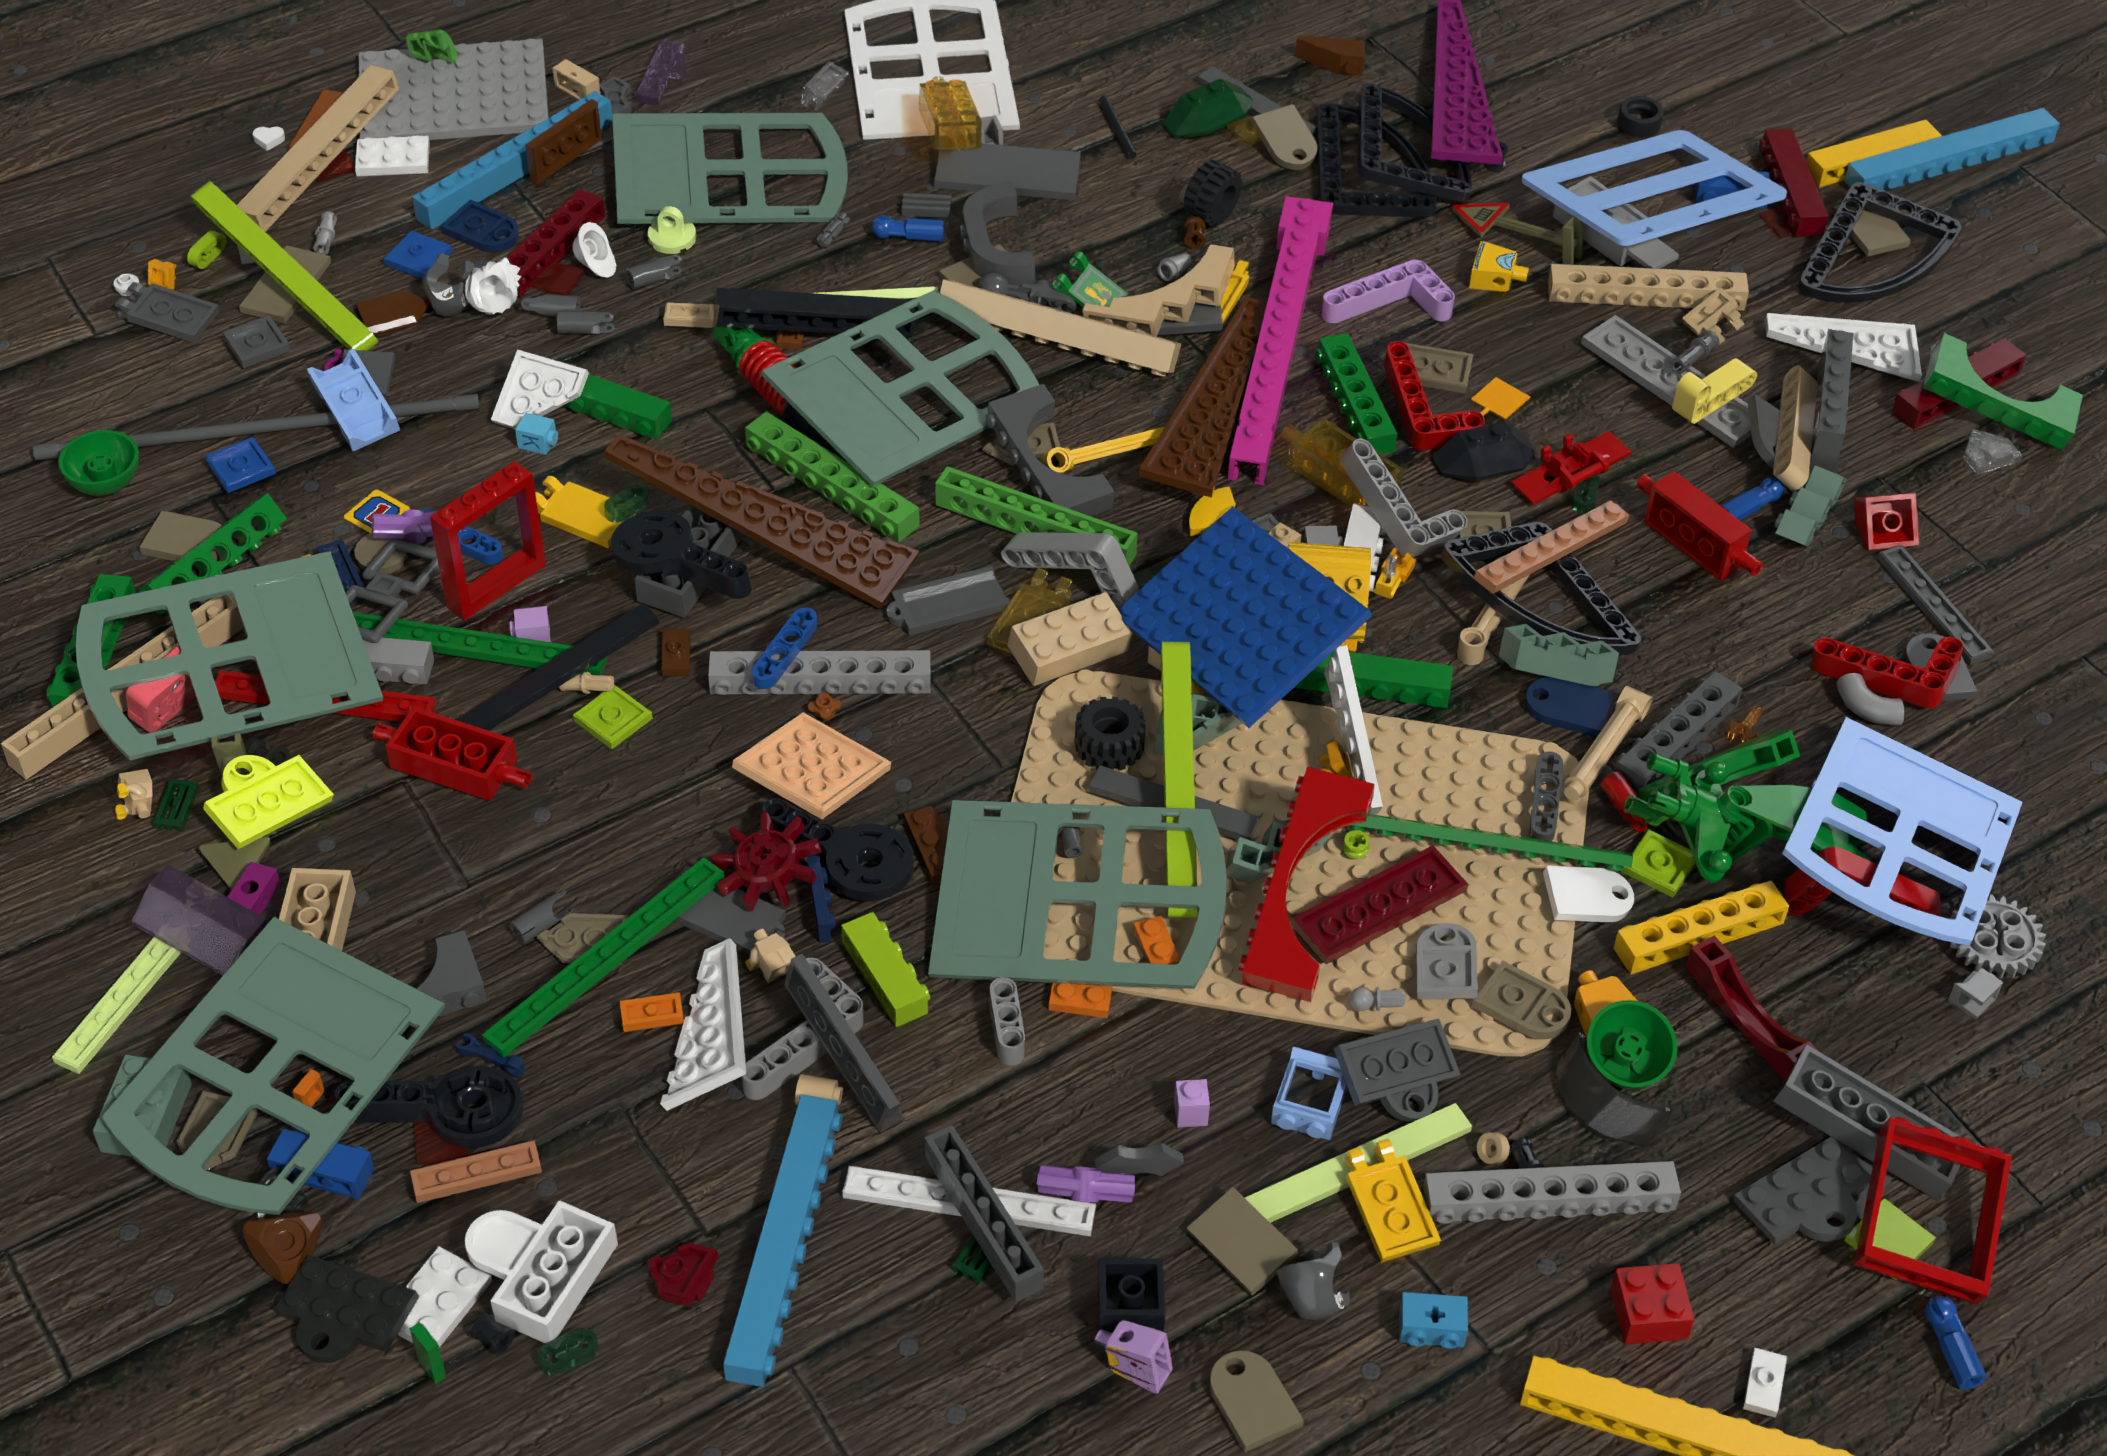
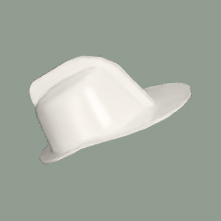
[573,222,616,278]

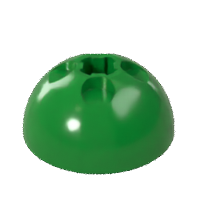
[59,430,139,496]
[1586,1000,1677,1089]

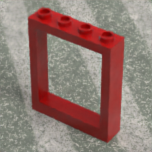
[430,461,546,621]
[1854,1117,2012,1305]

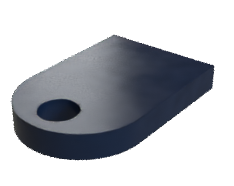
[441,200,519,252]
[1525,677,1614,737]

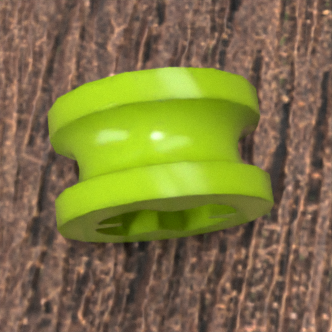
[1343,830,1370,859]

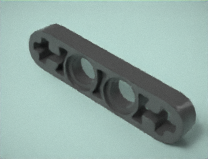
[1529,752,1563,841]

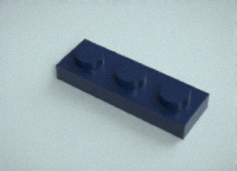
[317,539,365,605]
[807,855,836,943]

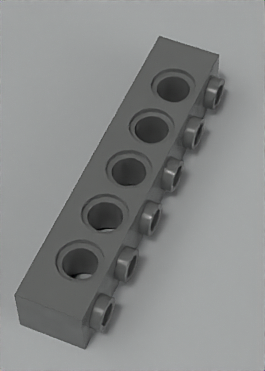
[1614,671,1743,796]

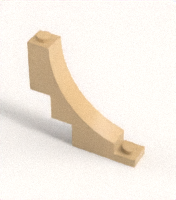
[1083,244,1235,337]

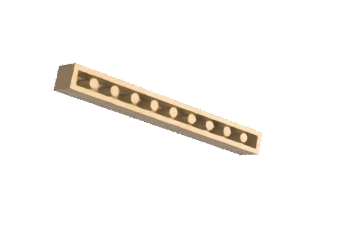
[237,65,399,232]
[940,280,1181,376]
[1,595,244,780]

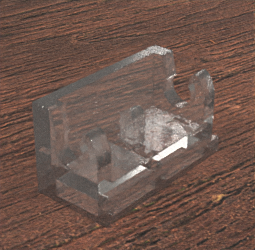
[801,61,848,111]

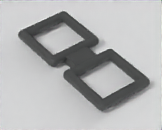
[345,538,439,643]

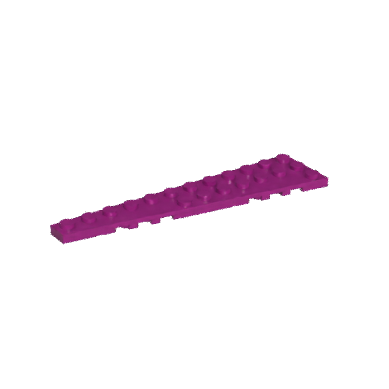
[1431,0,1503,165]

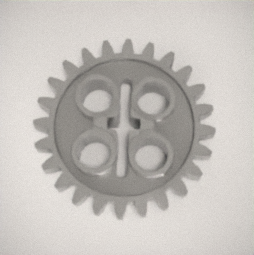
[1950,894,2046,978]

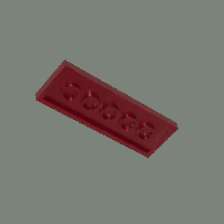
[1291,845,1468,965]

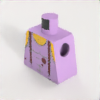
[1094,1321,1173,1394]

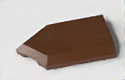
[355,291,432,336]

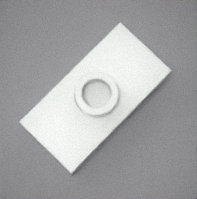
[1743,1348,1787,1418]

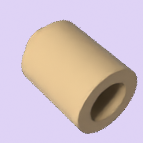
[795,1074,843,1105]

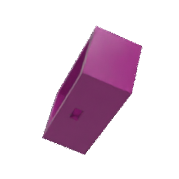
[222,862,281,927]

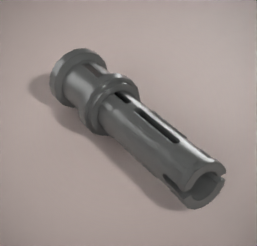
[1670,331,1720,374]

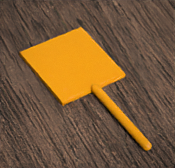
[1471,377,1530,420]

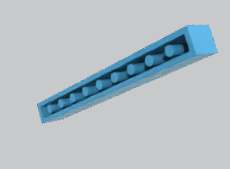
[412,91,613,230]
[1844,108,2059,198]
[724,1094,843,1387]

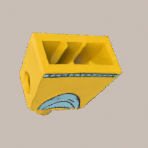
[1469,241,1529,292]

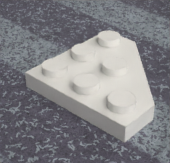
[491,350,589,429]

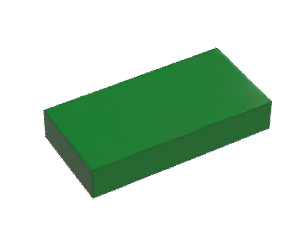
[410,1322,446,1384]

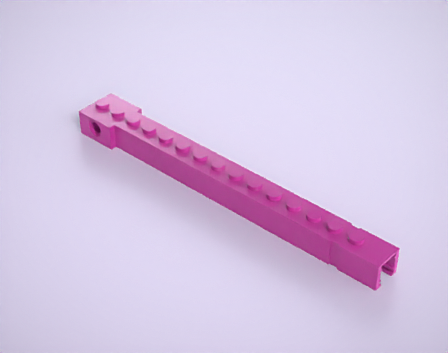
[1228,196,1333,485]

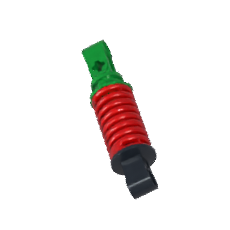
[712,322,827,442]

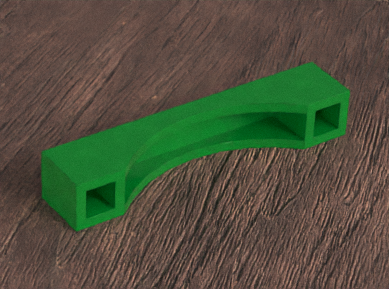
[1637,730,1800,802]

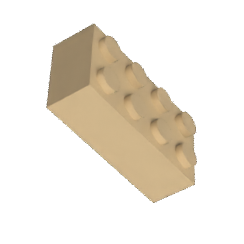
[1007,592,1133,687]
[279,868,356,951]

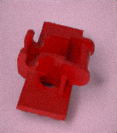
[1511,431,1632,506]

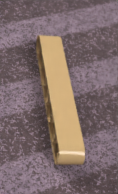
[1773,365,1818,492]

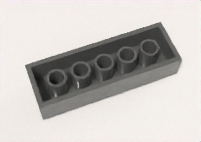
[635,505,745,618]

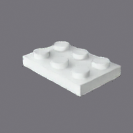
[355,136,430,176]
[397,1247,492,1348]

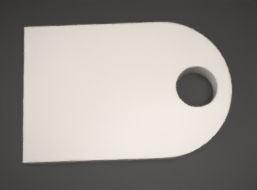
[1543,866,1634,922]

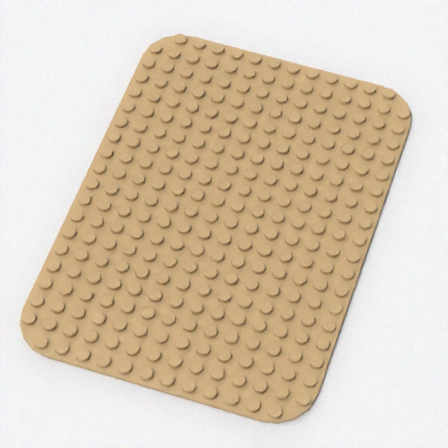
[1011,670,1589,1056]

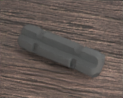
[816,212,850,248]

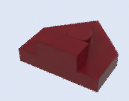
[647,1242,719,1307]

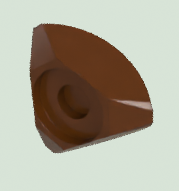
[243,1212,322,1284]

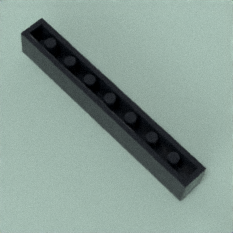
[714,288,917,337]

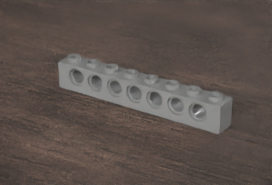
[708,650,931,695]
[1423,1161,1681,1224]

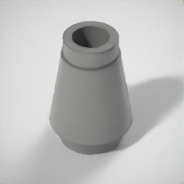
[1158,253,1192,281]

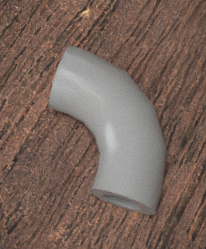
[1837,673,1904,726]

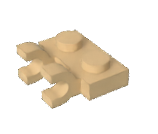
[1682,287,1744,345]

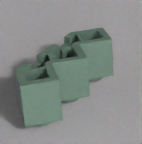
[1774,465,1847,547]
[1499,624,1619,686]
[1153,694,1242,754]
[1226,821,1330,883]

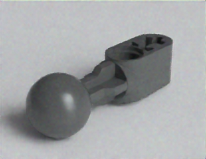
[978,272,1077,314]

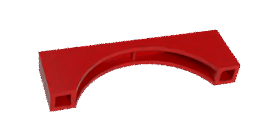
[1238,767,1375,1002]

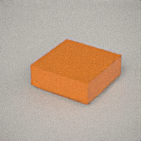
[292,1069,325,1107]

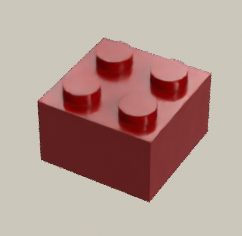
[1610,1263,1694,1345]

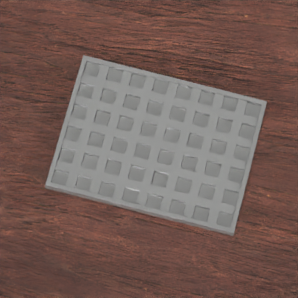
[359,39,549,140]

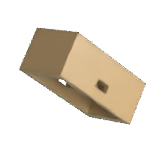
[553,59,600,100]

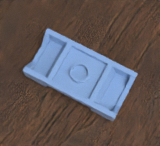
[307,348,400,451]

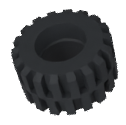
[1183,159,1243,226]
[1074,696,1146,770]

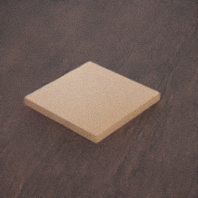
[732,712,891,819]

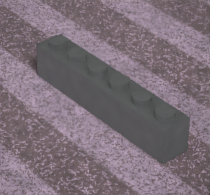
[924,1125,1044,1303]

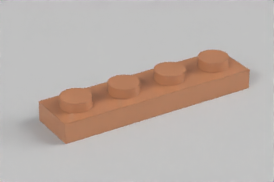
[410,1140,542,1203]

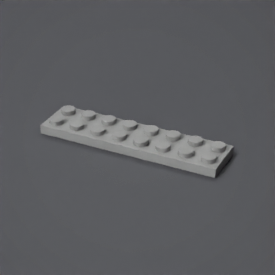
[1581,315,1752,448]

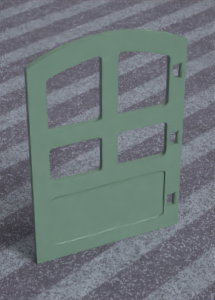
[612,113,848,224]
[761,290,1039,487]
[76,551,383,760]
[928,800,1227,989]
[102,917,445,1215]

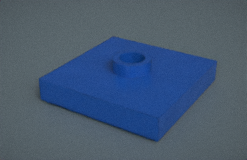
[384,231,453,279]
[205,437,276,493]

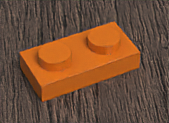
[1133,916,1180,965]
[1049,983,1112,1018]
[620,992,684,1032]

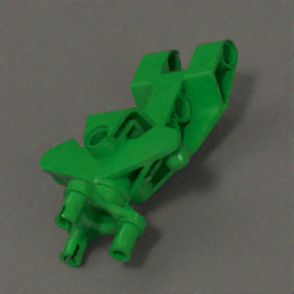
[1624,752,1871,883]

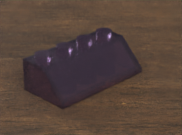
[132,864,266,976]

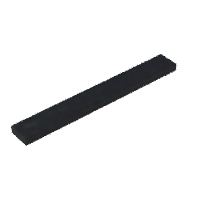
[458,603,659,731]

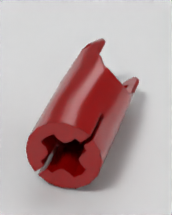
[1601,771,1648,832]

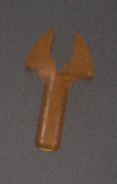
[1727,706,1763,744]

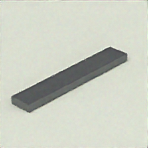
[1197,66,1316,135]
[1877,545,1994,666]
[1089,765,1259,840]

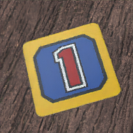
[344,490,410,533]

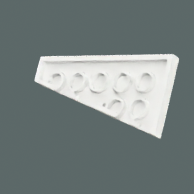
[1765,313,1922,382]
[1324,645,1383,814]
[660,938,746,1111]

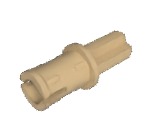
[559,672,615,694]

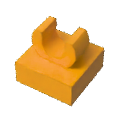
[148,259,176,290]
[1380,548,1416,583]
[1318,740,1353,777]

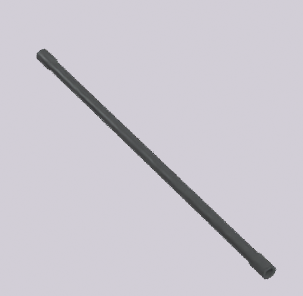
[33,394,480,460]

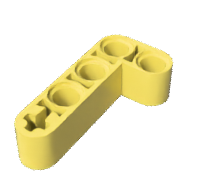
[1672,358,1757,424]

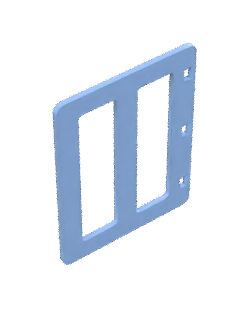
[1522,130,1787,246]

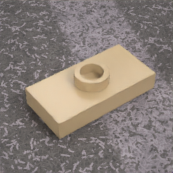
[664,303,715,328]

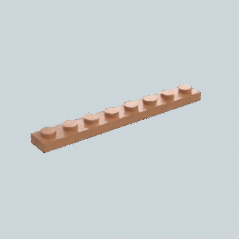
[1473,501,1630,594]

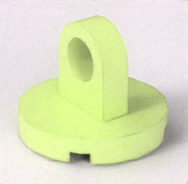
[648,206,696,254]

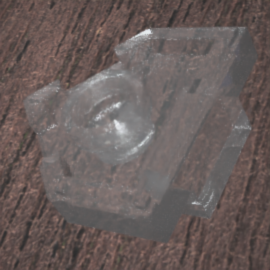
[1963,429,2023,475]

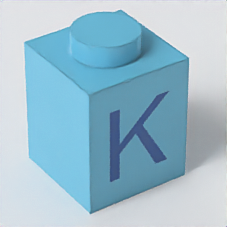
[515,413,558,455]

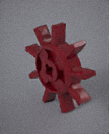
[711,812,822,912]

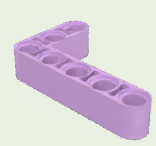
[1321,260,1455,323]

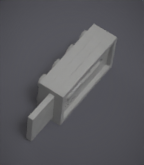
[1553,176,1679,269]

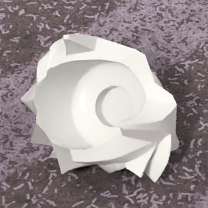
[465,258,521,315]

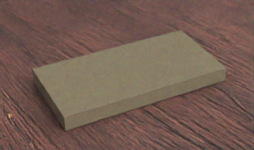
[239,245,331,324]

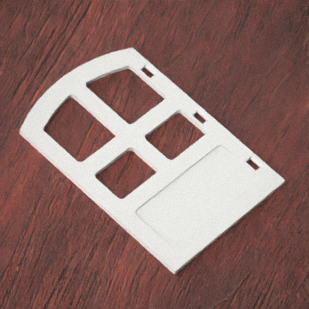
[845,0,1020,140]

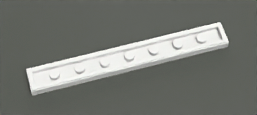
[843,1166,1096,1236]

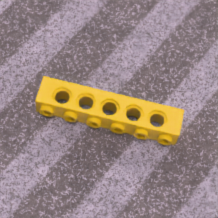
[1614,880,1789,975]

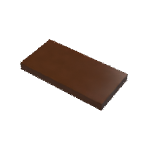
[526,99,602,186]

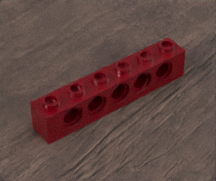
[506,189,605,298]

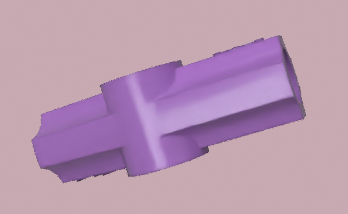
[372,509,437,544]
[1037,1165,1135,1203]

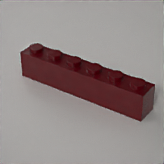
[1759,129,1828,236]
[1892,338,2026,430]

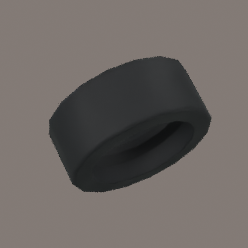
[1618,96,1664,137]

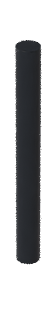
[1099,95,1137,159]

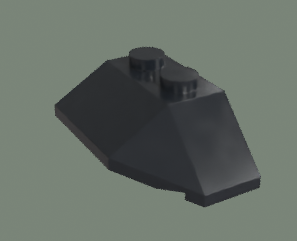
[1431,422,1536,481]

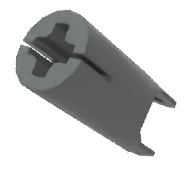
[626,255,682,290]
[521,294,581,317]
[557,311,615,334]
[509,890,575,945]

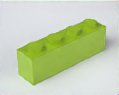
[841,912,930,1027]

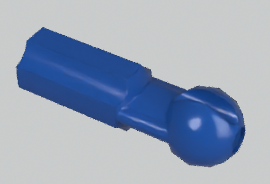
[872,215,944,242]
[1720,477,1784,521]
[1924,1296,1987,1390]

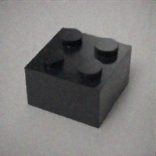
[1097,1258,1165,1333]

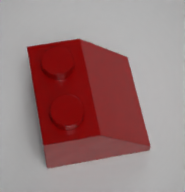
[1854,493,1919,550]

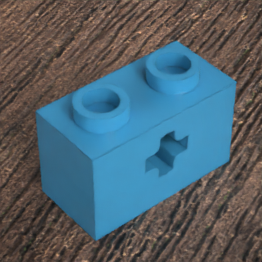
[1399,1292,1468,1349]

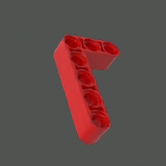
[1384,341,1485,450]
[1811,636,1963,708]
[1783,847,1942,917]

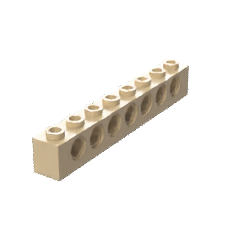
[1548,264,1749,311]

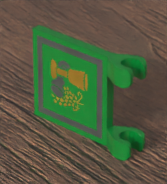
[1052,251,1128,307]

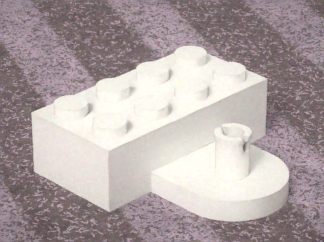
[465,1200,618,1346]

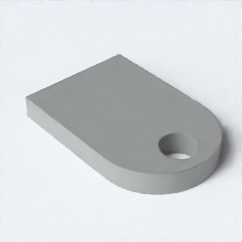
[1417,923,1478,999]

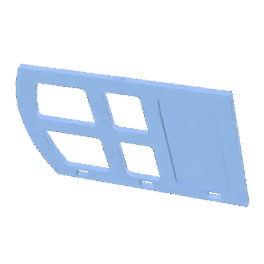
[1782,717,2023,946]

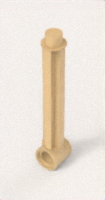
[1457,575,1529,665]
[1564,686,1652,801]

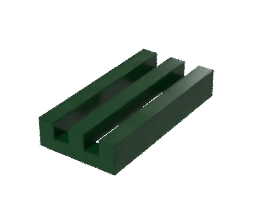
[153,779,199,832]
[952,1235,992,1285]

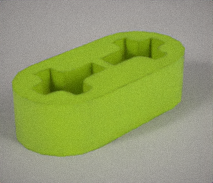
[187,230,226,269]

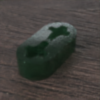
[1571,474,1599,514]
[604,484,649,523]
[537,1328,599,1376]

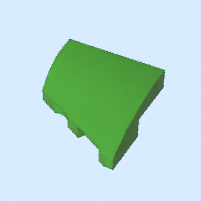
[406,30,458,63]

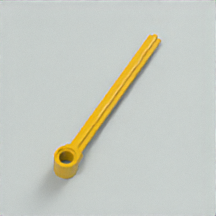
[1039,426,1165,473]

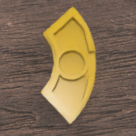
[1189,486,1236,536]

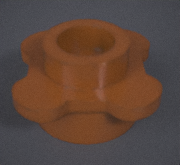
[808,692,841,720]

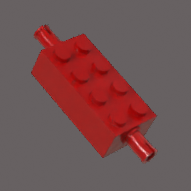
[1636,471,1764,581]
[373,706,532,801]

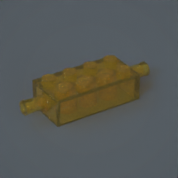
[919,76,982,151]
[1281,418,1410,507]

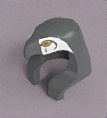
[422,254,475,317]
[1277,1242,1350,1320]

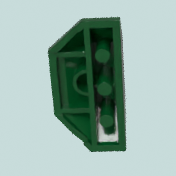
[1163,78,1254,139]

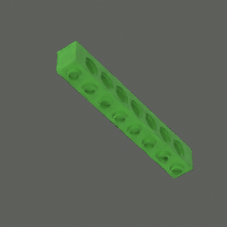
[745,411,920,543]
[935,466,1138,566]

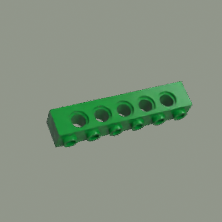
[1315,333,1397,455]
[139,493,287,615]
[47,574,136,708]

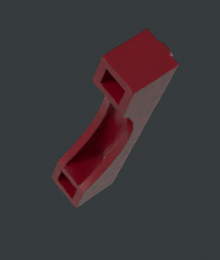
[1685,935,1818,1081]

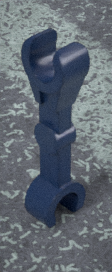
[455,1033,525,1078]

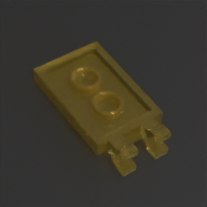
[987,568,1072,653]

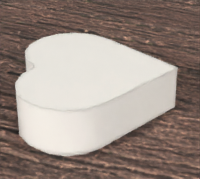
[253,127,285,151]

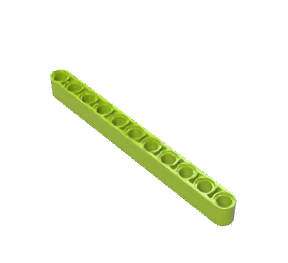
[190,181,379,351]
[1161,642,1198,918]

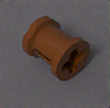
[1184,217,1206,249]

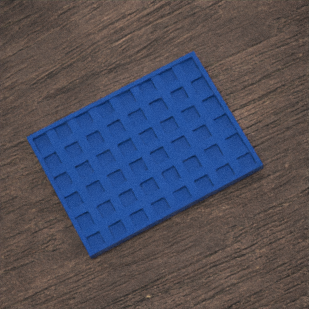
[1118,506,1372,728]

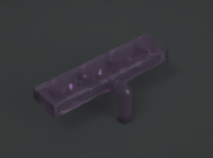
[636,39,687,105]

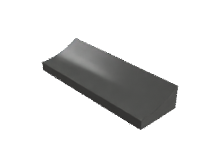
[934,140,1081,201]
[784,954,906,1133]
[1773,1044,1961,1201]

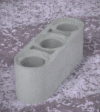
[990,977,1025,1066]

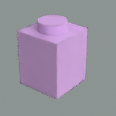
[510,606,551,642]
[1174,1079,1210,1127]

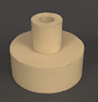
[1477,1132,1510,1164]

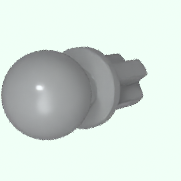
[1349,987,1405,1011]

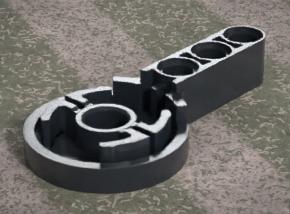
[611,510,752,599]
[762,798,914,901]
[335,1066,523,1148]

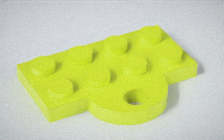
[203,755,334,849]

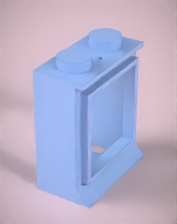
[1271,1047,1348,1140]

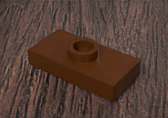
[662,629,691,676]

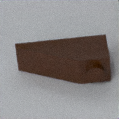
[1295,36,1365,76]

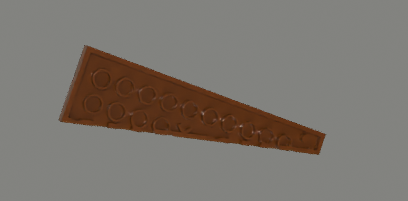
[1139,297,1267,498]
[604,434,919,609]

